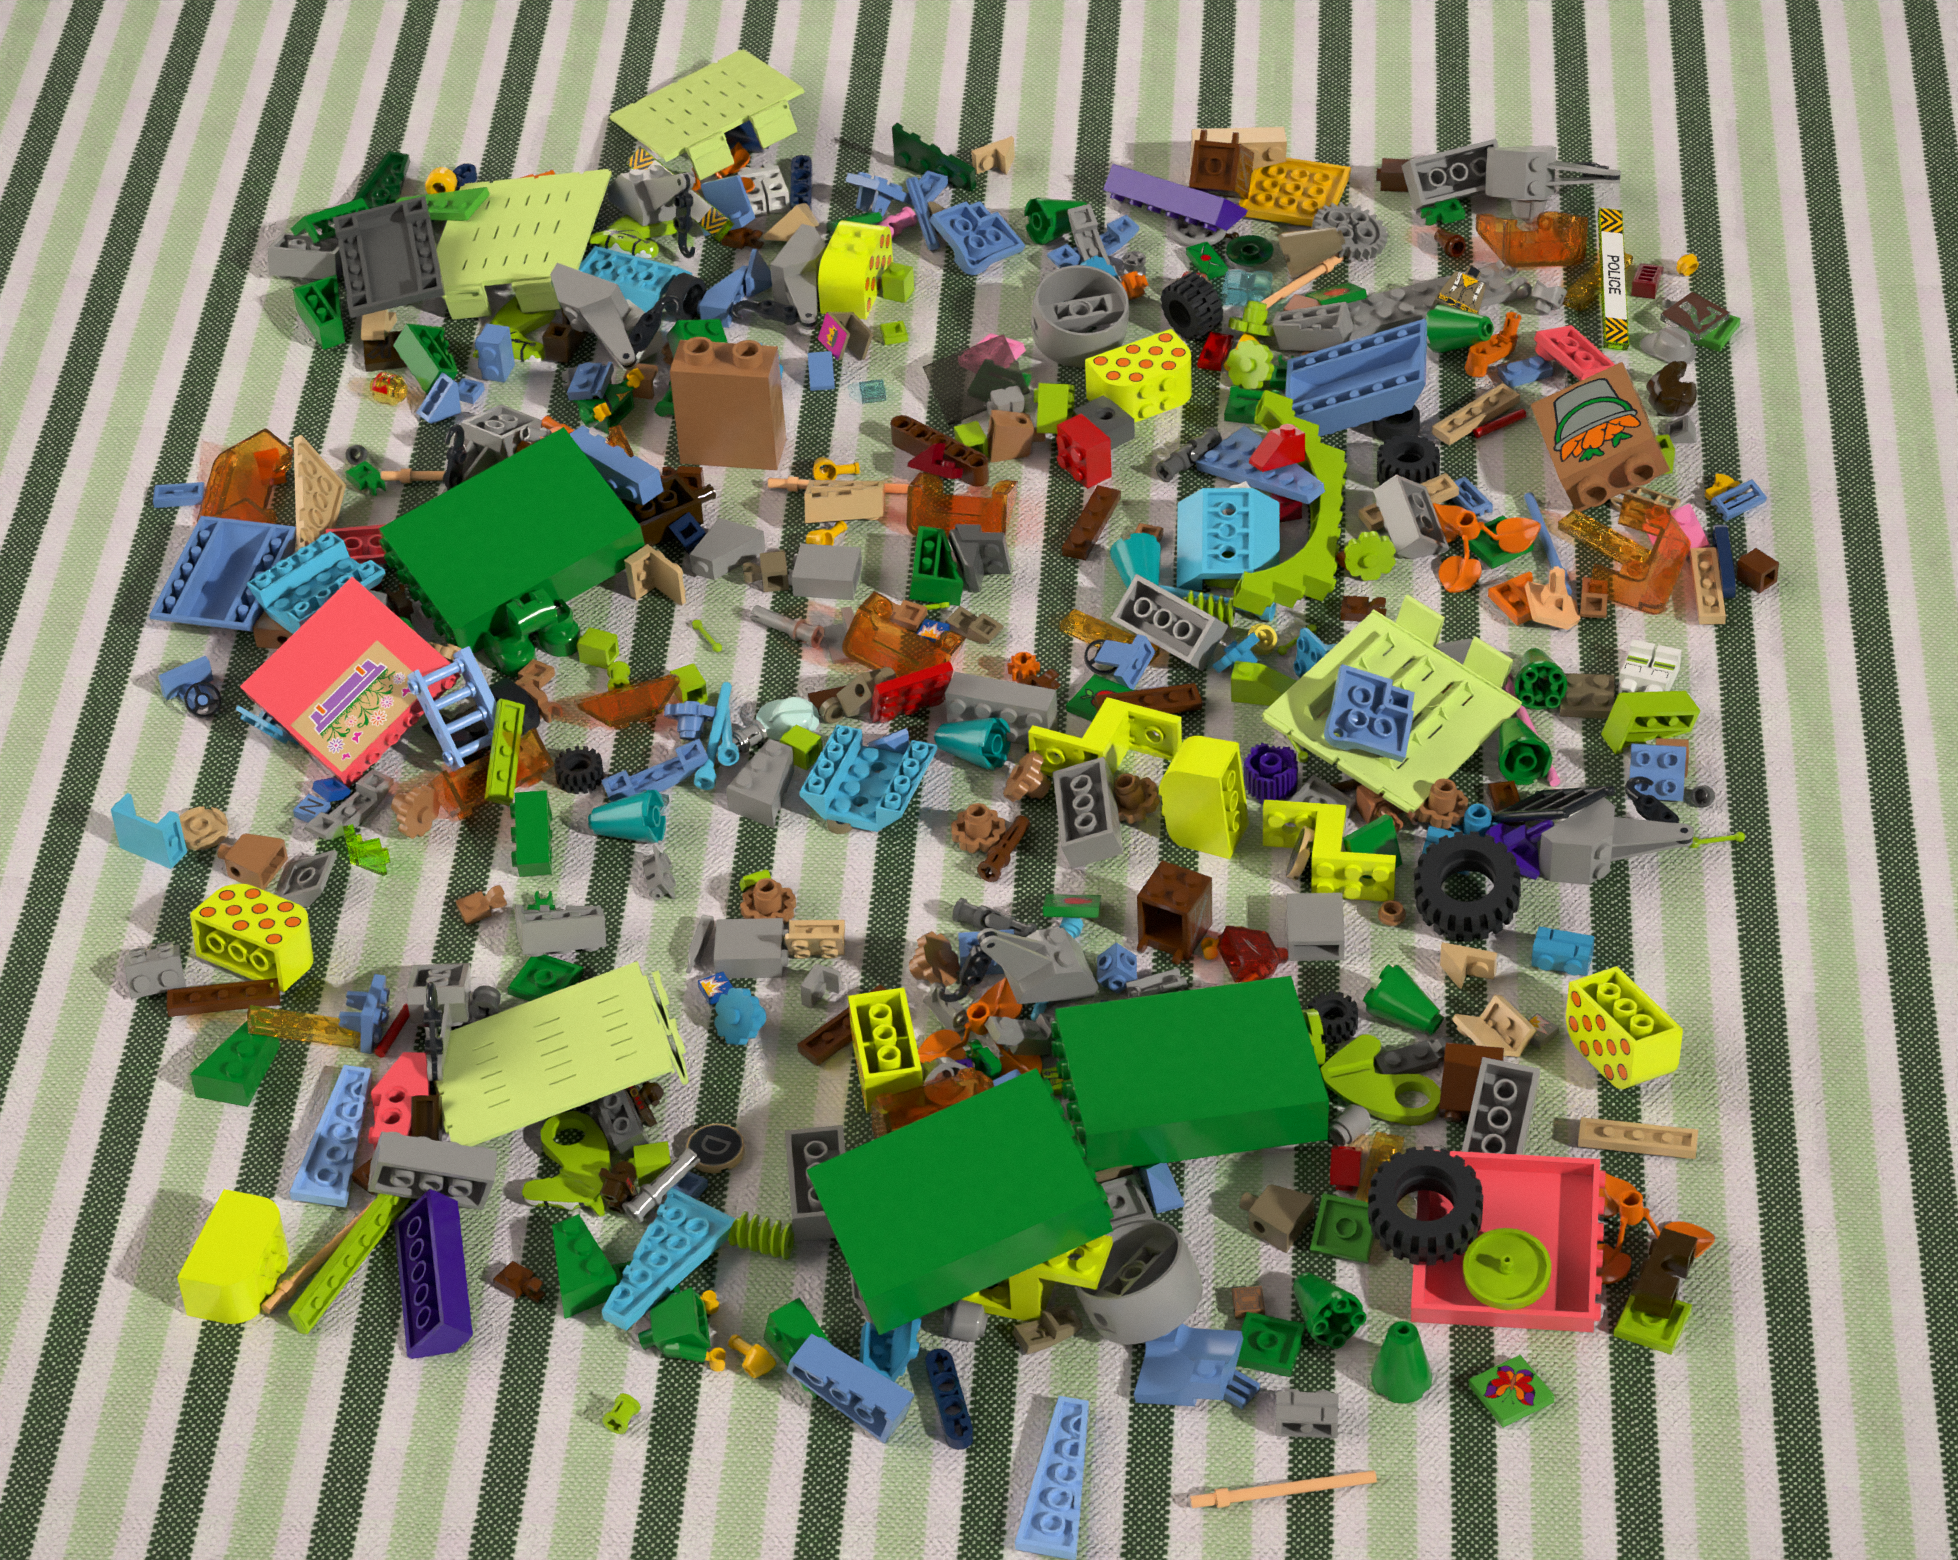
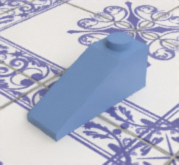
[697,265,748,328]

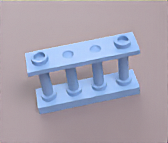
[407,646,497,771]

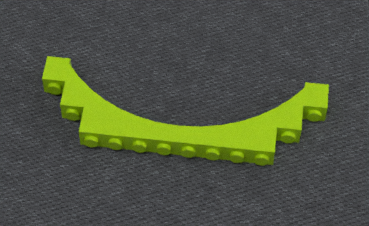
[1233,390,1347,616]

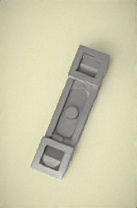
[1067,204,1121,283]
[304,769,394,840]

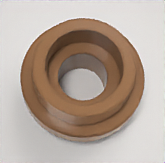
[1378,900,1406,926]

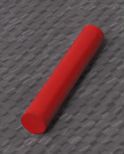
[1473,408,1527,438]
[374,1004,410,1058]

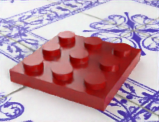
[869,661,954,723]

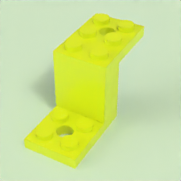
[1028,697,1182,777]
[1263,800,1396,902]
[954,1235,1113,1322]

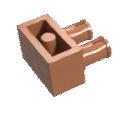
[1356,785,1422,833]

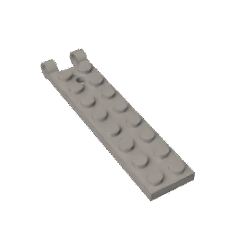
[1347,256,1532,340]

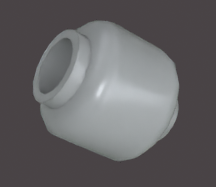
[943,1299,989,1342]

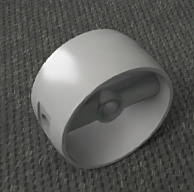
[1031,265,1129,368]
[1074,1220,1203,1344]

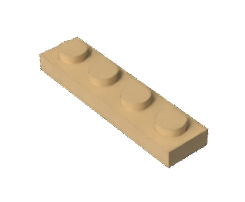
[1432,383,1520,445]
[1359,473,1459,531]
[1690,547,1726,625]
[1578,1117,1698,1159]

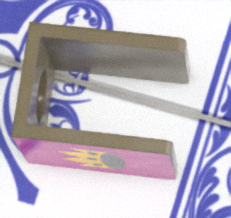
[818,312,873,360]

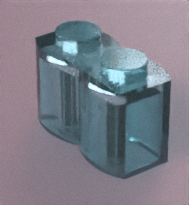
[1222,270,1273,306]

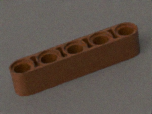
[890,415,989,487]

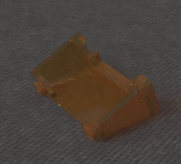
[1476,211,1588,268]
[906,472,1018,539]
[842,591,966,678]

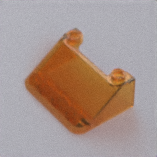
[197,428,294,524]

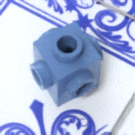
[1097,942,1137,994]

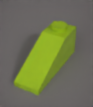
[1231,661,1297,706]

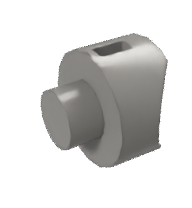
[1530,280,1567,315]

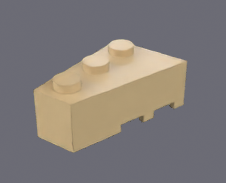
[804,480,885,523]

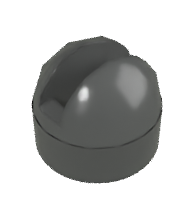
[346,445,368,465]
[1691,785,1715,808]

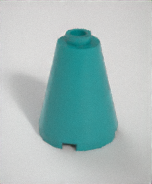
[1110,533,1161,589]
[934,717,1011,771]
[588,790,666,843]

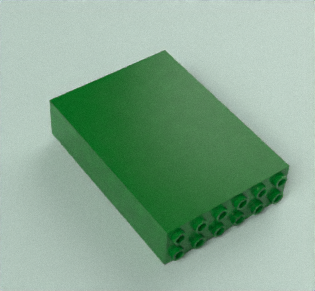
[379,427,645,654]
[1051,976,1329,1172]
[806,1068,1114,1335]

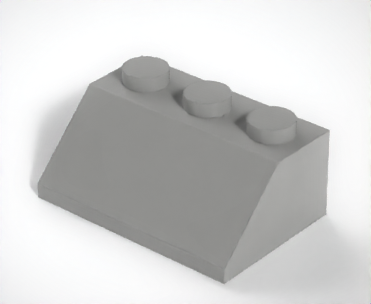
[267,233,343,281]
[1373,474,1449,559]

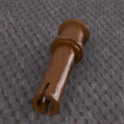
[977,815,1031,882]

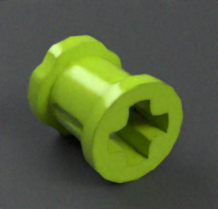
[607,661,630,696]
[602,1393,641,1434]

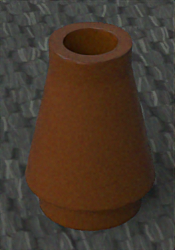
[1434,229,1466,257]

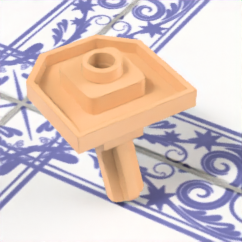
[1525,566,1581,630]

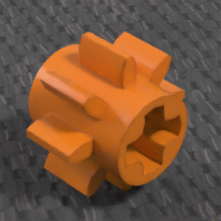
[1120,271,1149,300]
[1007,652,1040,683]

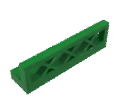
[290,198,369,243]

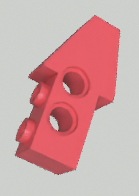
[369,1052,431,1151]

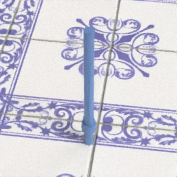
[1524,492,1572,596]

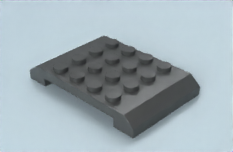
[333,196,445,318]

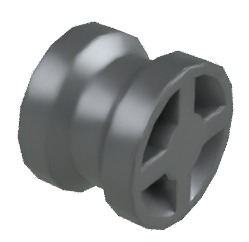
[1122,251,1146,276]
[470,985,501,1020]

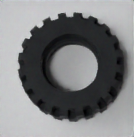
[1414,831,1521,942]
[1368,1146,1483,1266]

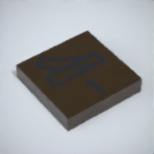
[363,331,408,372]

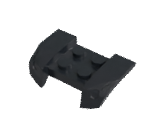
[422,678,540,766]

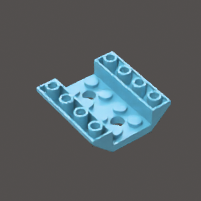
[579,246,692,313]
[1177,488,1280,590]
[247,531,385,634]
[799,724,937,832]

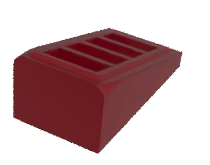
[1631,263,1664,299]

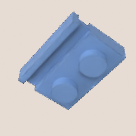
[567,362,614,400]

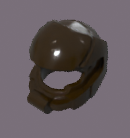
[1646,360,1697,417]

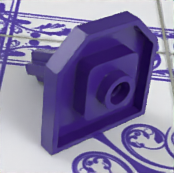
[1486,820,1555,880]

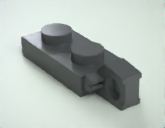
[1374,1037,1454,1075]

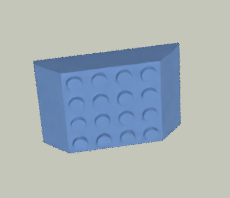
[1285,319,1427,436]
[149,516,296,632]

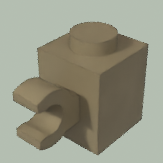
[743,551,789,592]

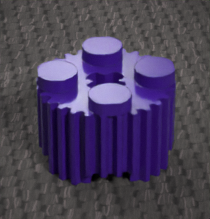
[1244,742,1298,805]

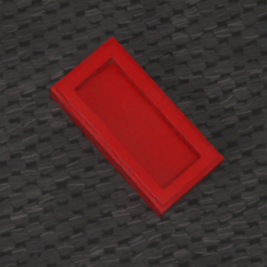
[1197,332,1234,372]

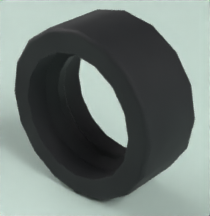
[665,272,706,320]
[1373,405,1420,441]

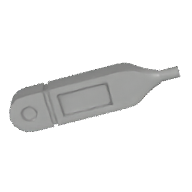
[686,915,714,974]

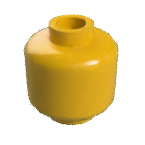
[425,167,457,194]

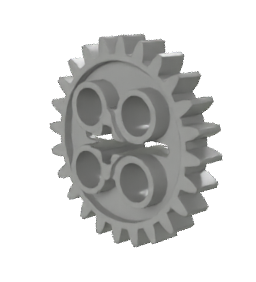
[1311,202,1388,261]

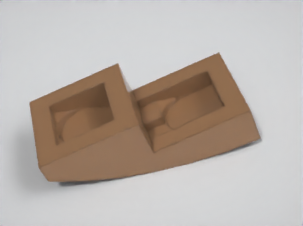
[1580,577,1609,618]

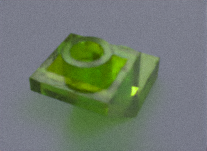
[342,824,391,876]

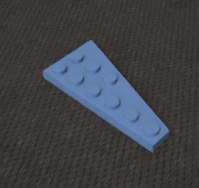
[1196,425,1325,504]

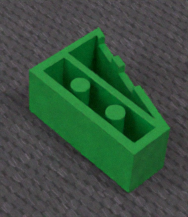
[293,274,345,350]
[393,324,458,393]
[510,790,552,877]
[763,1297,833,1399]

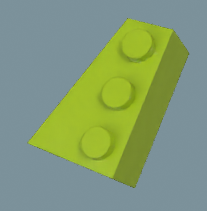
[1034,383,1075,434]
[1601,691,1701,755]

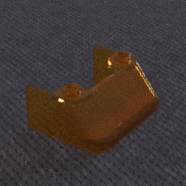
[1588,494,1691,615]
[427,728,555,821]
[871,1067,994,1140]

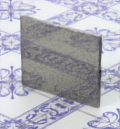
[923,334,1030,426]

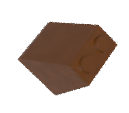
[1439,1043,1504,1123]

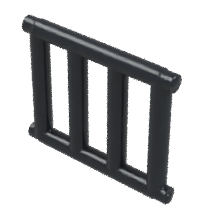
[1491,786,1615,823]

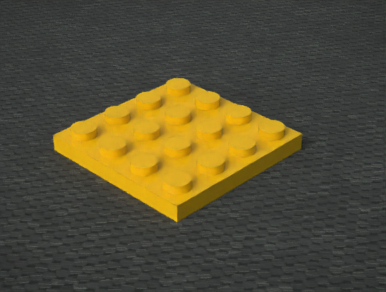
[1238,157,1351,227]

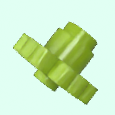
[1228,301,1276,337]
[1227,340,1274,390]
[1344,531,1396,581]

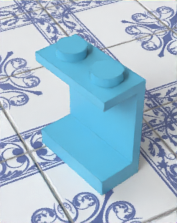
[111,793,187,869]

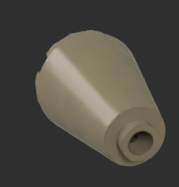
[1277,227,1346,279]

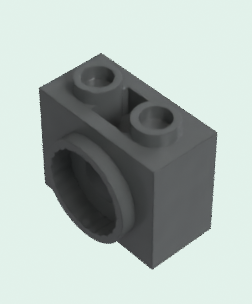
[1073,395,1135,450]
[597,1089,650,1161]

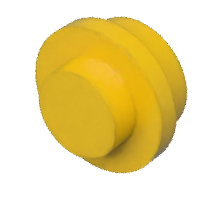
[1676,254,1699,276]

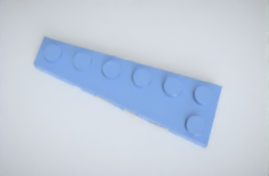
[289,1065,372,1208]
[1015,1396,1089,1560]

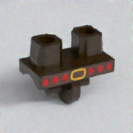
[625,1081,664,1128]
[599,1161,638,1214]

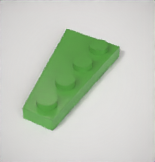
[396,187,490,221]

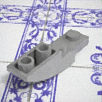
[984,1013,1056,1056]

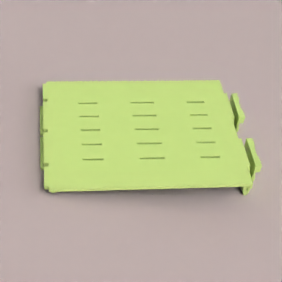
[609,49,805,181]
[437,169,612,320]
[1262,594,1522,813]
[433,961,689,1147]

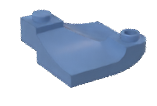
[929,201,1026,275]
[1324,664,1415,762]
[1134,1323,1243,1407]

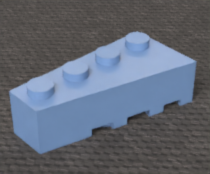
[570,425,663,505]
[786,1334,915,1444]

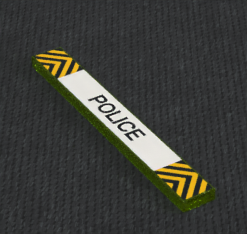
[626,146,734,242]
[1597,208,1629,351]

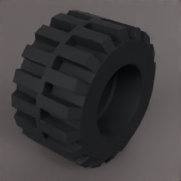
[1160,273,1223,340]
[1377,434,1440,486]

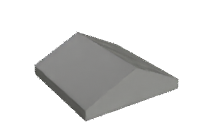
[278,850,338,907]

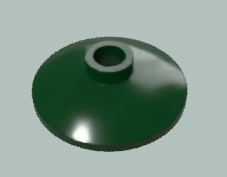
[1226,235,1274,266]

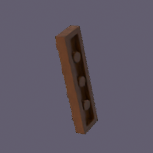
[1062,485,1121,561]
[1093,683,1203,714]
[167,978,280,1017]
[797,985,887,1066]

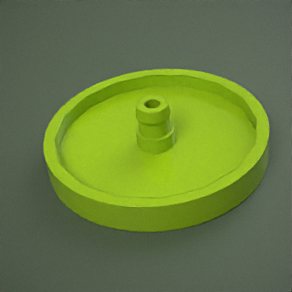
[1463,1228,1551,1310]

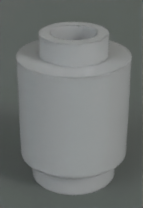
[1328,1104,1371,1146]

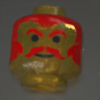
[370,372,408,406]

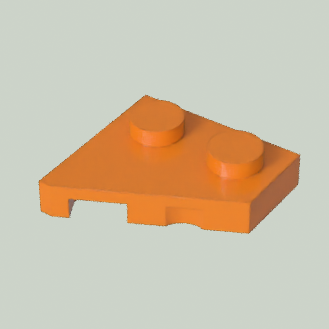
[1488,571,1533,626]

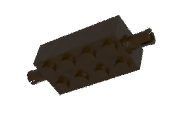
[619,474,716,546]

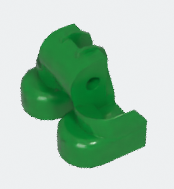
[482,588,581,677]

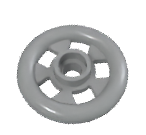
[1171,216,1227,247]

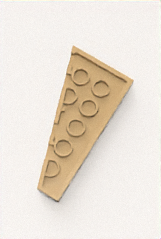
[294,435,346,551]

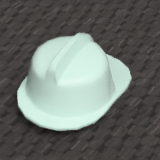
[756,697,819,740]

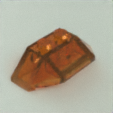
[573,673,680,730]

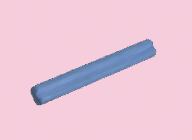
[906,176,940,251]

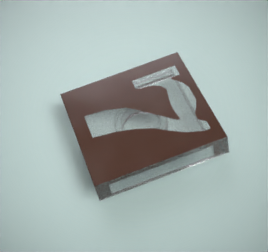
[1660,292,1730,341]

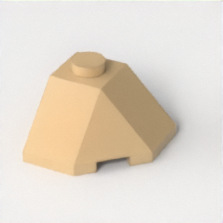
[763,203,819,241]

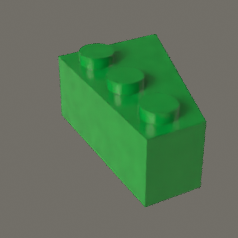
[909,526,964,606]
[190,1018,280,1107]
[552,1214,617,1319]

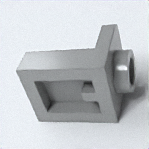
[800,963,842,1008]

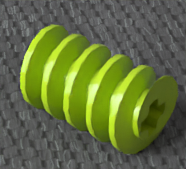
[1183,590,1236,629]
[729,1211,794,1260]

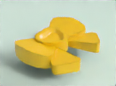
[1704,474,1741,504]

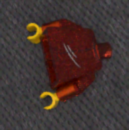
[1201,926,1288,983]

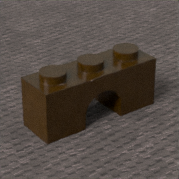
[542,307,588,363]
[1630,1228,1698,1319]

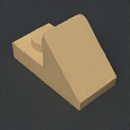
[972,136,1015,175]
[361,310,397,340]
[1440,942,1497,989]

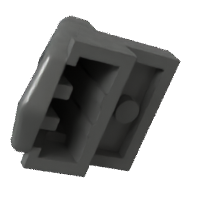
[948,524,1012,592]

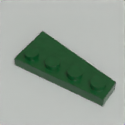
[892,123,976,192]
[352,151,410,209]

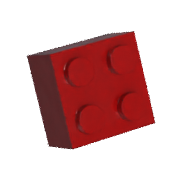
[1056,413,1112,489]

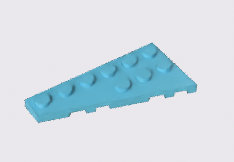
[602,1188,735,1331]

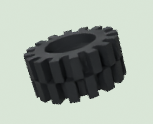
[554,746,604,794]
[1308,991,1358,1044]

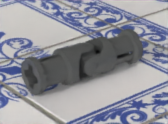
[1155,426,1222,482]
[952,898,1037,937]

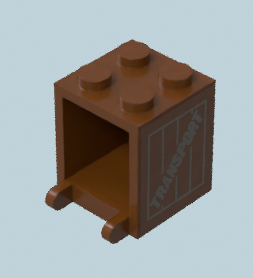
[1189,129,1254,199]
[1137,860,1212,965]

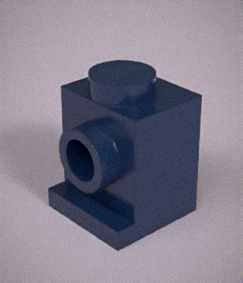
[669,512,706,556]

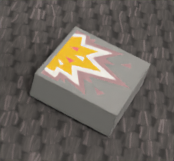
[1528,1013,1559,1049]

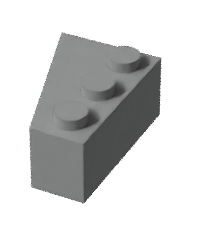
[1273,302,1353,351]
[726,739,794,828]
[515,904,606,957]

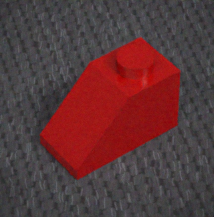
[1249,424,1305,472]
[1329,1146,1363,1191]

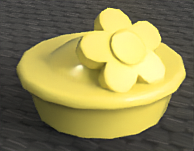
[1248,623,1277,655]

